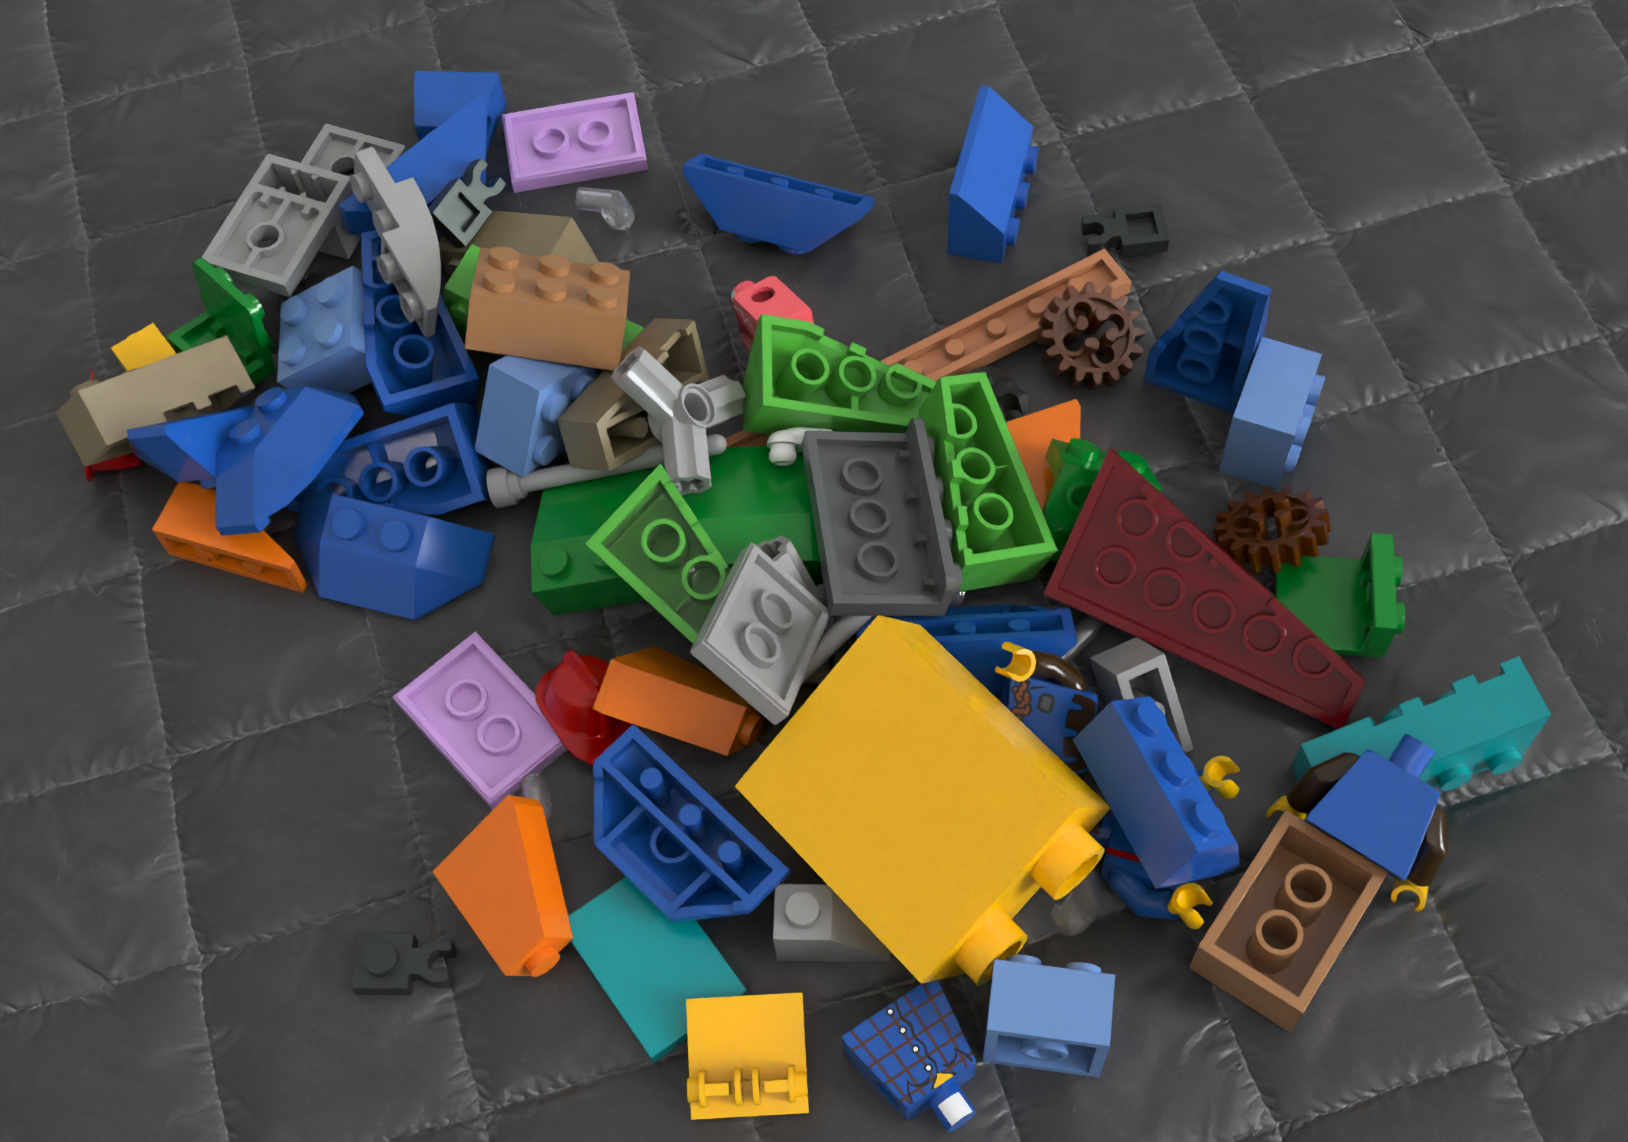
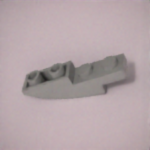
[350,146,441,338]

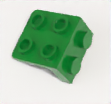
[166,257,276,385]
[1042,438,1162,563]
[1275,533,1405,658]

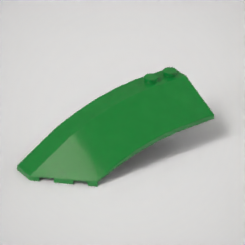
[531,446,824,616]

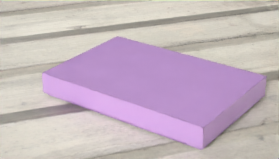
[502,92,648,193]
[392,631,567,810]

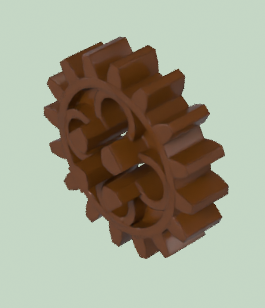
[1036,282,1146,390]
[1213,485,1331,573]

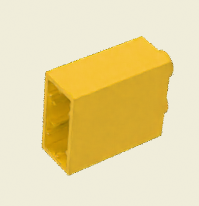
[735,615,1111,986]

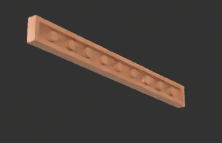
[725,248,1132,448]

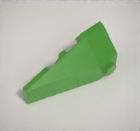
[743,314,937,435]

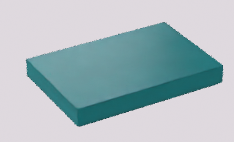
[568,877,748,1064]

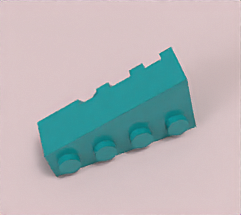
[1291,656,1551,791]

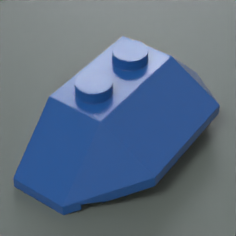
[339,93,487,235]
[682,153,876,254]
[216,386,364,536]
[127,404,256,489]
[293,489,496,620]
[857,604,1076,698]
[593,724,791,923]

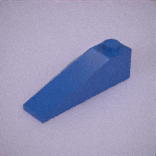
[361,230,479,417]
[1143,270,1272,414]
[287,403,489,515]

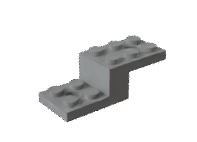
[202,123,407,297]

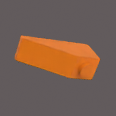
[152,481,308,593]

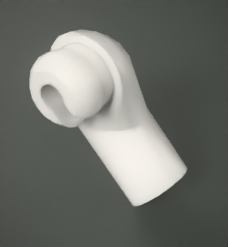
[767,426,832,466]

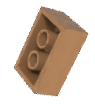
[465,247,630,371]
[1189,810,1388,1033]

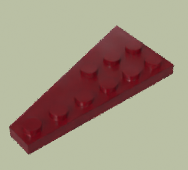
[1043,447,1366,729]

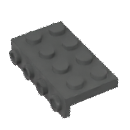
[801,418,962,616]

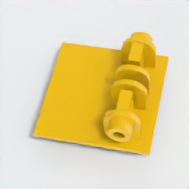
[686,992,809,1120]

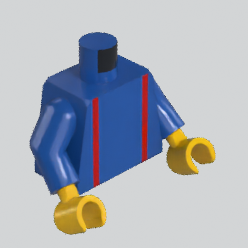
[1089,756,1240,929]

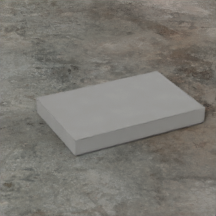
[690,542,830,725]

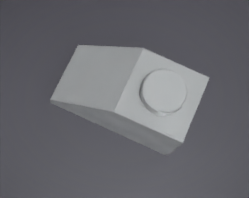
[1090,637,1194,753]
[773,884,890,962]

